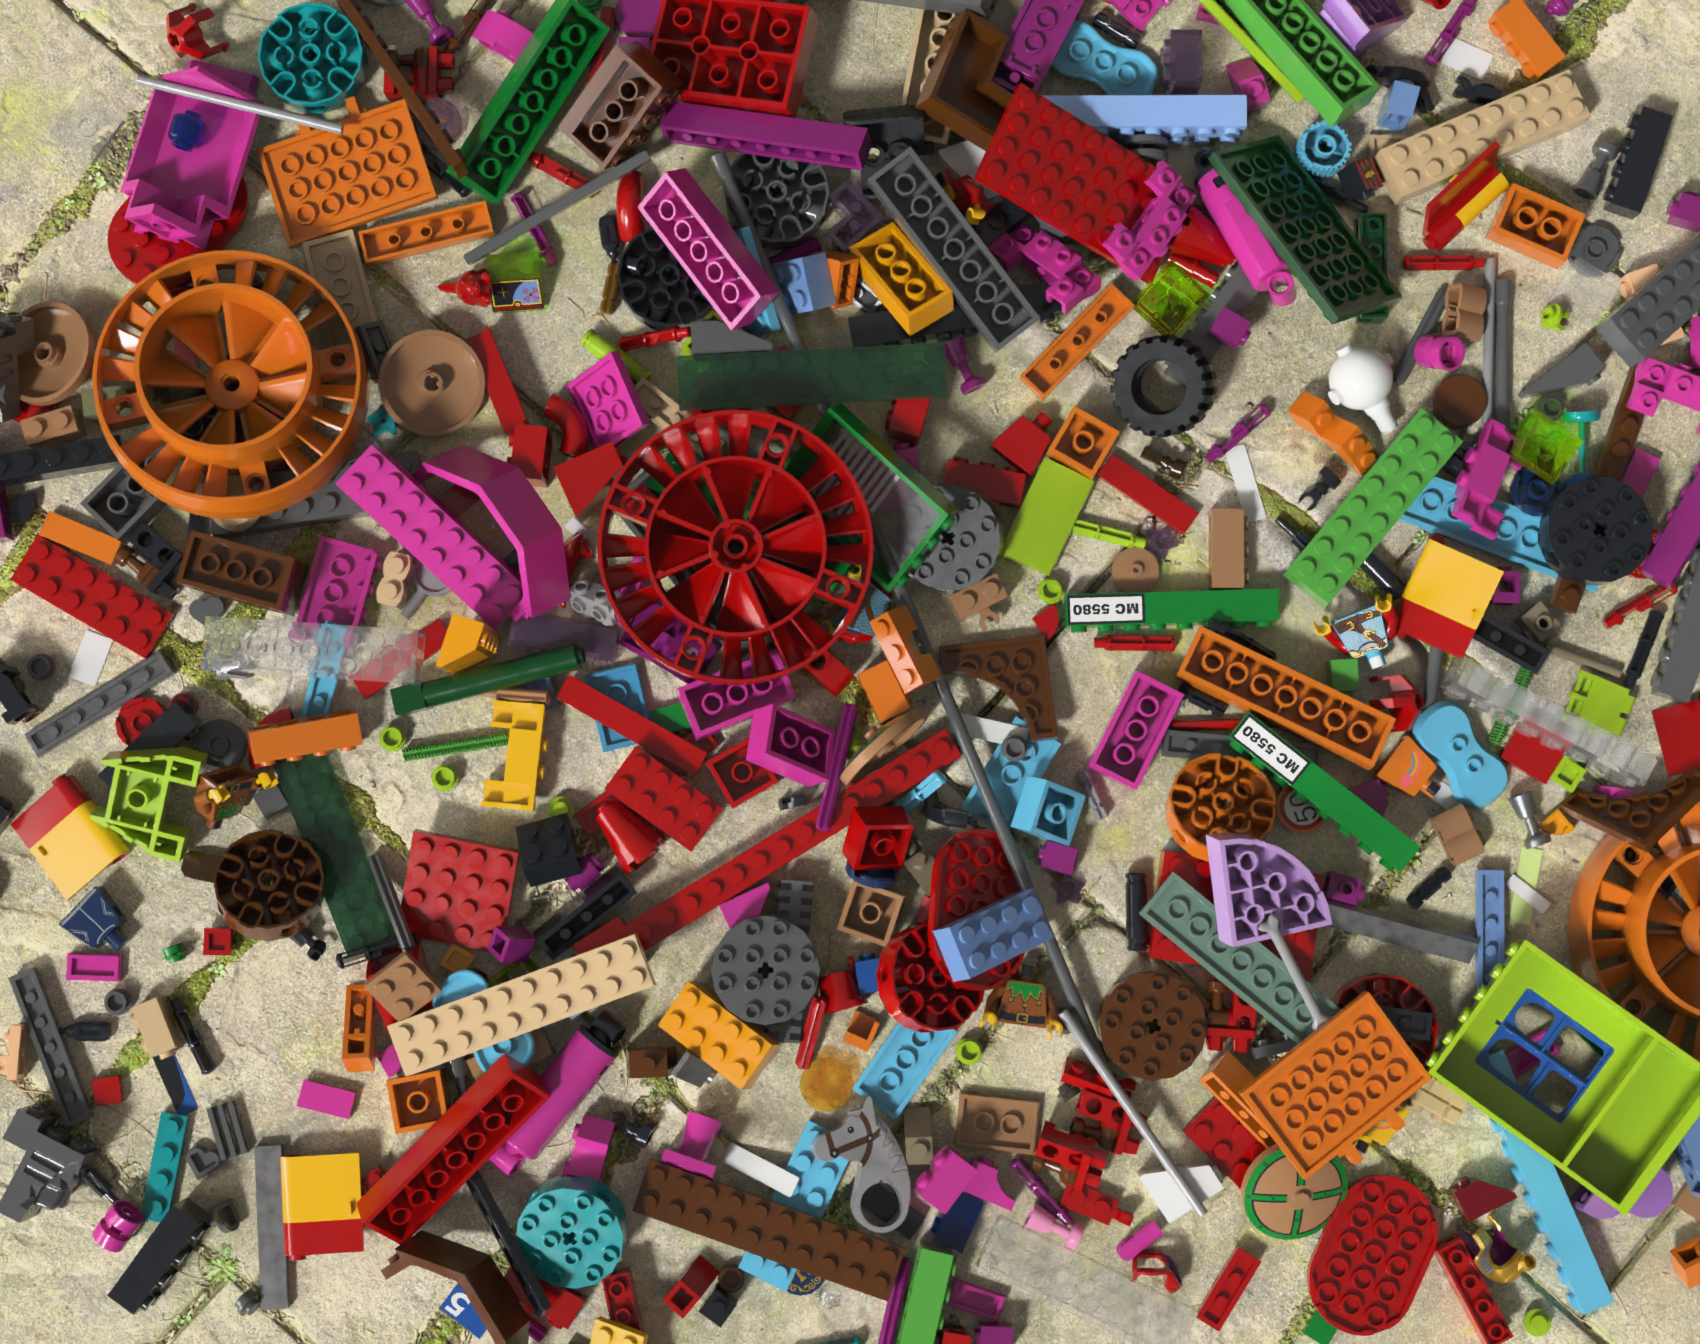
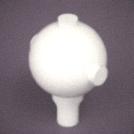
[1328,343,1398,435]

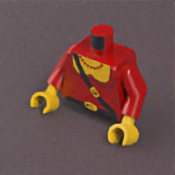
[935,168,994,225]

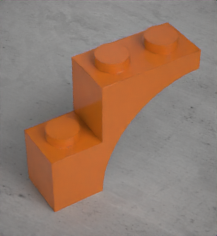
[1287,391,1380,476]

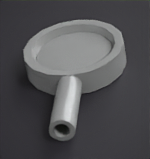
[400,560,451,620]

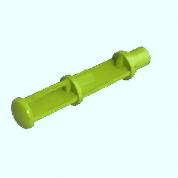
[1071,519,1146,549]

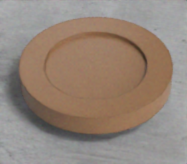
[1111,547,1159,593]

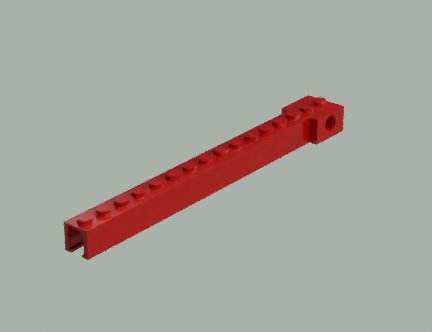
[573,729,962,962]

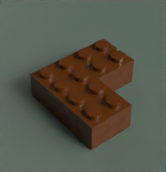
[915,8,1013,151]

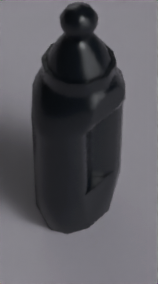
[598,215,622,263]
[59,1020,111,1042]

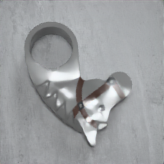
[811,1095,911,1233]

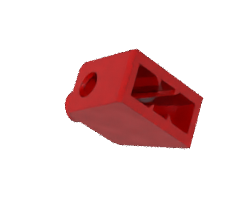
[990,412,1052,479]

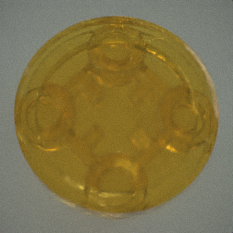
[800,1057,853,1112]

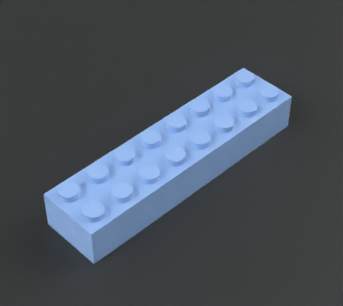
[1042,95,1247,145]

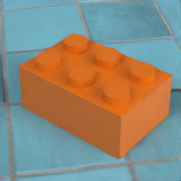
[1485,183,1586,269]

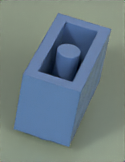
[1376,79,1420,132]

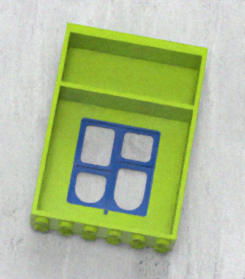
[1425,939,1700,1216]

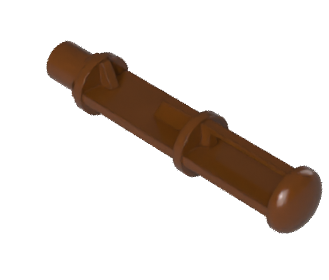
[443,0,494,54]

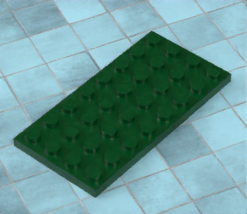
[1208,135,1402,325]

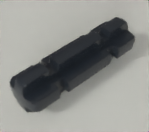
[1093,12,1141,49]
[1177,683,1227,717]
[1406,866,1452,909]

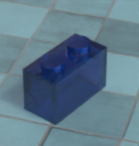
[929,1191,984,1253]

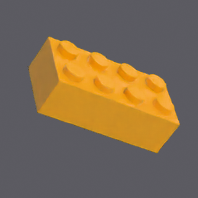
[849,222,954,336]
[658,981,781,1090]

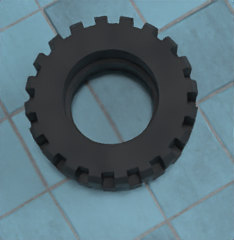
[1110,335,1217,438]

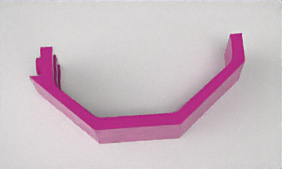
[413,445,571,622]

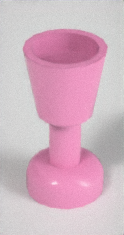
[1024,1203,1084,1250]

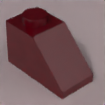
[1448,1176,1517,1222]

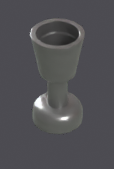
[1573,141,1619,200]
[1507,790,1552,849]

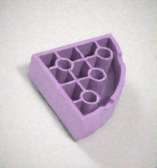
[1206,832,1332,947]

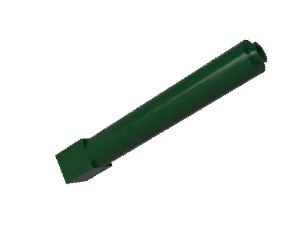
[390,643,586,716]

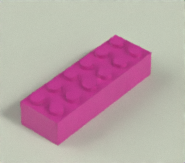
[637,168,780,331]

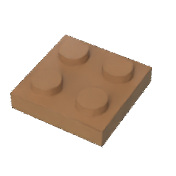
[364,950,442,1022]

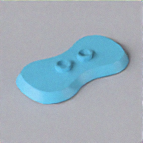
[1052,20,1158,95]
[1413,700,1509,810]
[432,970,535,1073]

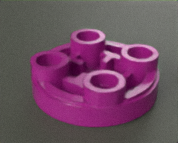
[615,0,662,41]

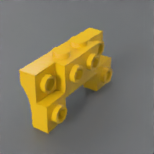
[481,700,548,812]

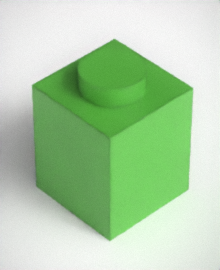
[1326,659,1359,697]

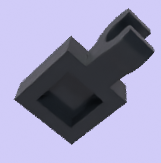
[1452,76,1502,105]

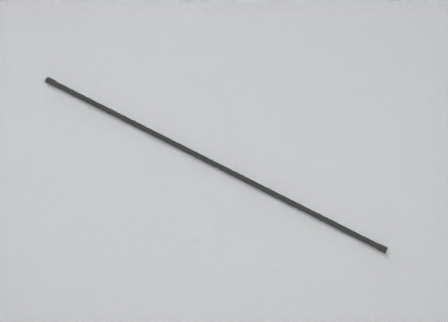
[710,152,1109,1068]

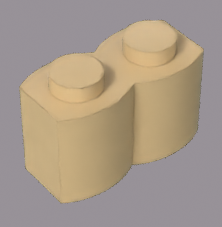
[376,551,415,610]

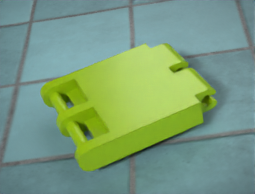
[1559,669,1636,739]

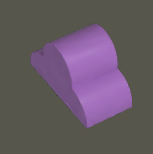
[1317,0,1409,59]
[1569,1168,1673,1219]

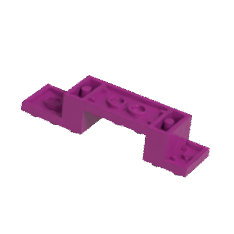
[992,0,1088,94]

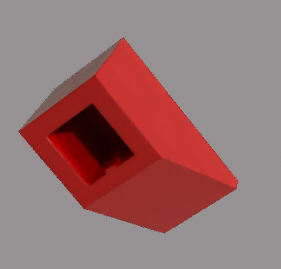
[662,1254,720,1319]

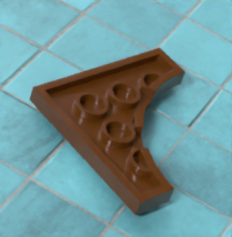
[939,634,1058,742]
[1559,767,1700,852]

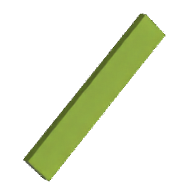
[1197,0,1304,104]

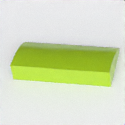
[1001,457,1095,577]

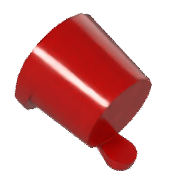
[818,956,869,1014]

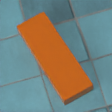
[39,511,124,566]

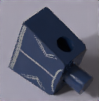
[59,886,129,951]

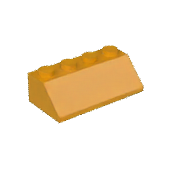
[436,614,501,674]

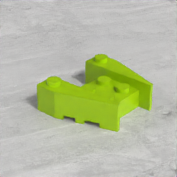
[89,747,208,862]

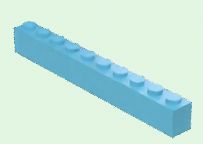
[1489,1048,1614,1315]

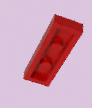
[1195,1246,1261,1331]

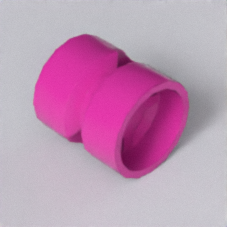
[1414,334,1465,371]
[92,1200,144,1252]

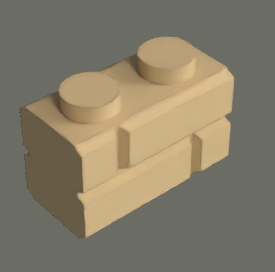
[1406,1074,1468,1126]

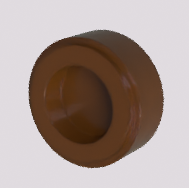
[718,1264,745,1293]

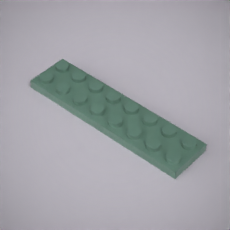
[1138,872,1341,1045]

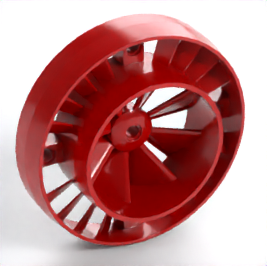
[597,410,874,685]

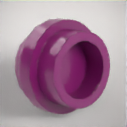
[1545,0,1574,16]

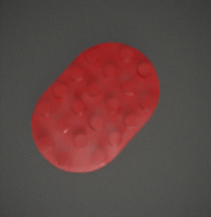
[108,177,249,289]
[928,829,1026,991]
[1307,1175,1438,1336]

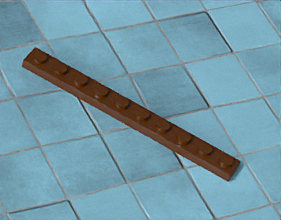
[335,0,469,179]
[1548,363,1644,614]

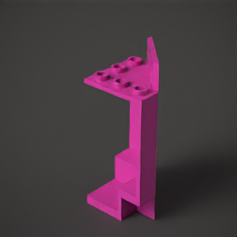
[120,59,265,250]

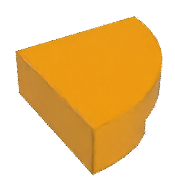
[1537,808,1576,835]

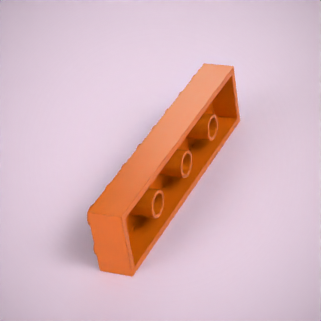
[358,200,496,267]
[1019,283,1135,401]

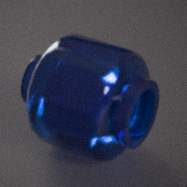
[168,110,207,152]

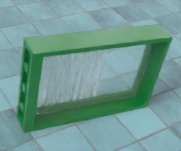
[785,403,959,592]

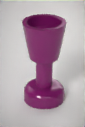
[405,0,455,46]
[940,336,986,395]

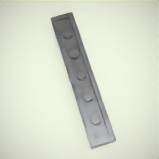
[24,650,176,757]
[1326,898,1478,964]
[254,1144,290,1310]

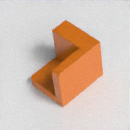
[843,1011,880,1052]

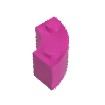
[471,10,536,64]
[562,1114,615,1182]

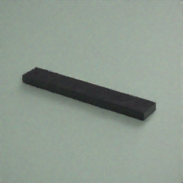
[465,1170,552,1318]

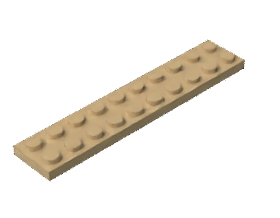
[387,933,656,1077]

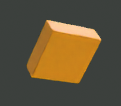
[439,944,477,974]

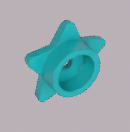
[367,404,397,437]

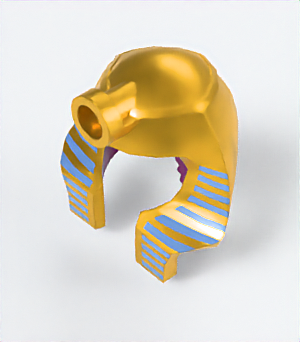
[1455,1209,1536,1283]

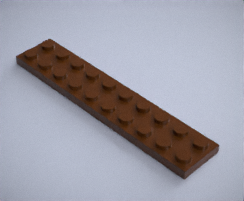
[632,1158,906,1301]

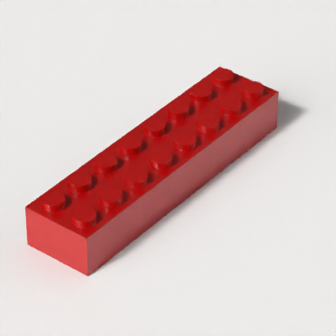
[356,1053,551,1245]

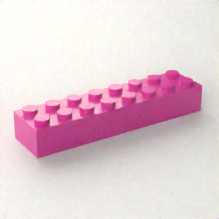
[335,442,523,631]

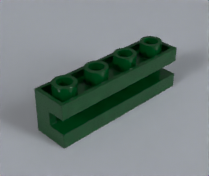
[1354,213,1388,324]

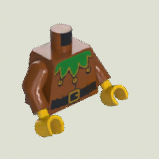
[193,764,279,829]
[979,964,1063,1039]

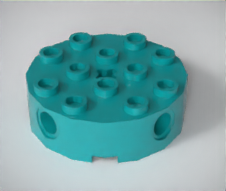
[258,2,368,114]
[516,1175,628,1289]

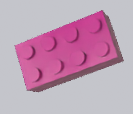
[677,649,797,741]
[1086,670,1184,791]

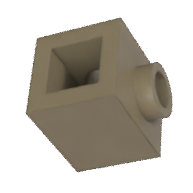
[1513,601,1561,644]

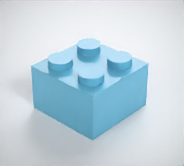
[1011,776,1086,846]

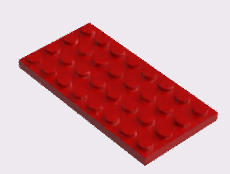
[973,83,1194,284]

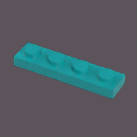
[141,1111,190,1223]

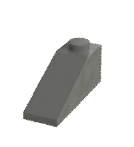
[691,318,774,362]
[1518,343,1606,399]

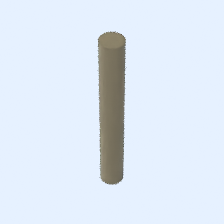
[1544,642,1622,679]

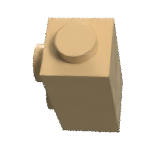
[131,996,183,1060]

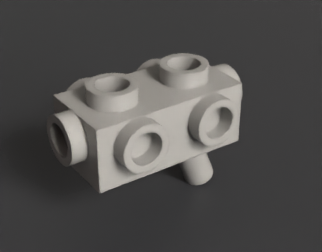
[569,573,622,626]

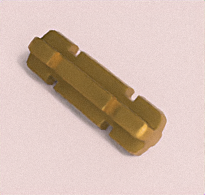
[599,263,619,315]

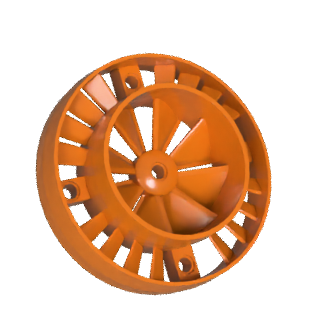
[92,250,370,519]
[1568,801,1700,1062]

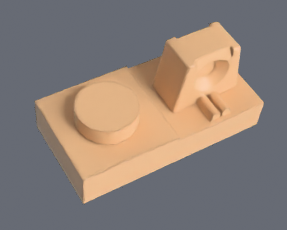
[0,1024,29,1080]

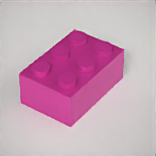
[746,703,836,787]

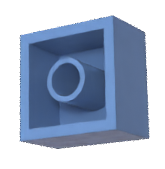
[771,252,837,314]

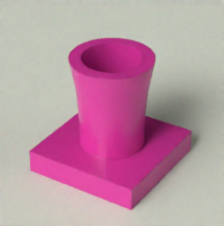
[661,1111,723,1180]

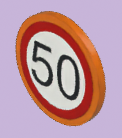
[1276,784,1325,833]

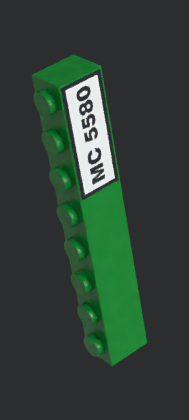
[1063,588,1280,633]
[1228,712,1421,872]

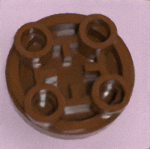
[1432,374,1487,428]

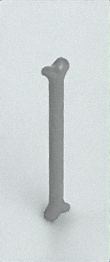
[1258,914,1332,1031]

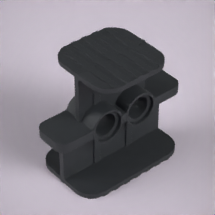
[842,104,935,199]

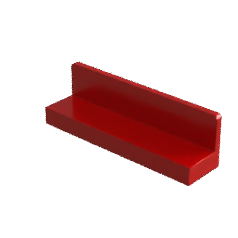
[466,325,530,436]

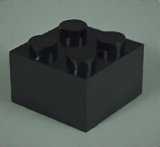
[515,813,583,887]

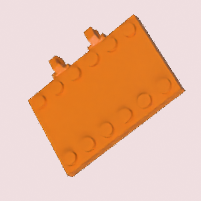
[257,96,439,249]
[1239,991,1432,1180]

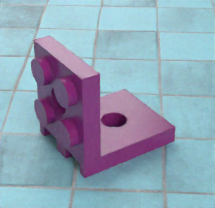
[618,603,721,684]

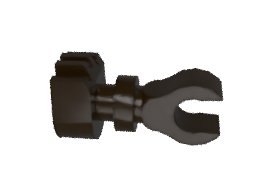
[1140,446,1187,480]

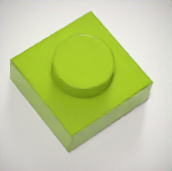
[1549,756,1587,793]

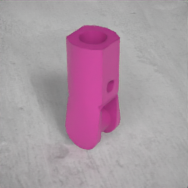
[1116,1218,1163,1261]

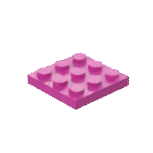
[566,351,650,449]

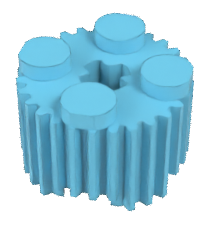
[1294,119,1352,180]

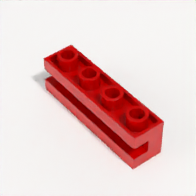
[1434,1234,1514,1344]
[602,1267,645,1332]

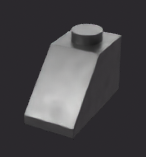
[671,1049,718,1088]

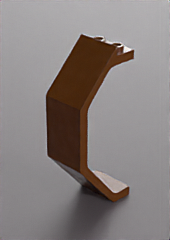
[381,1230,530,1344]

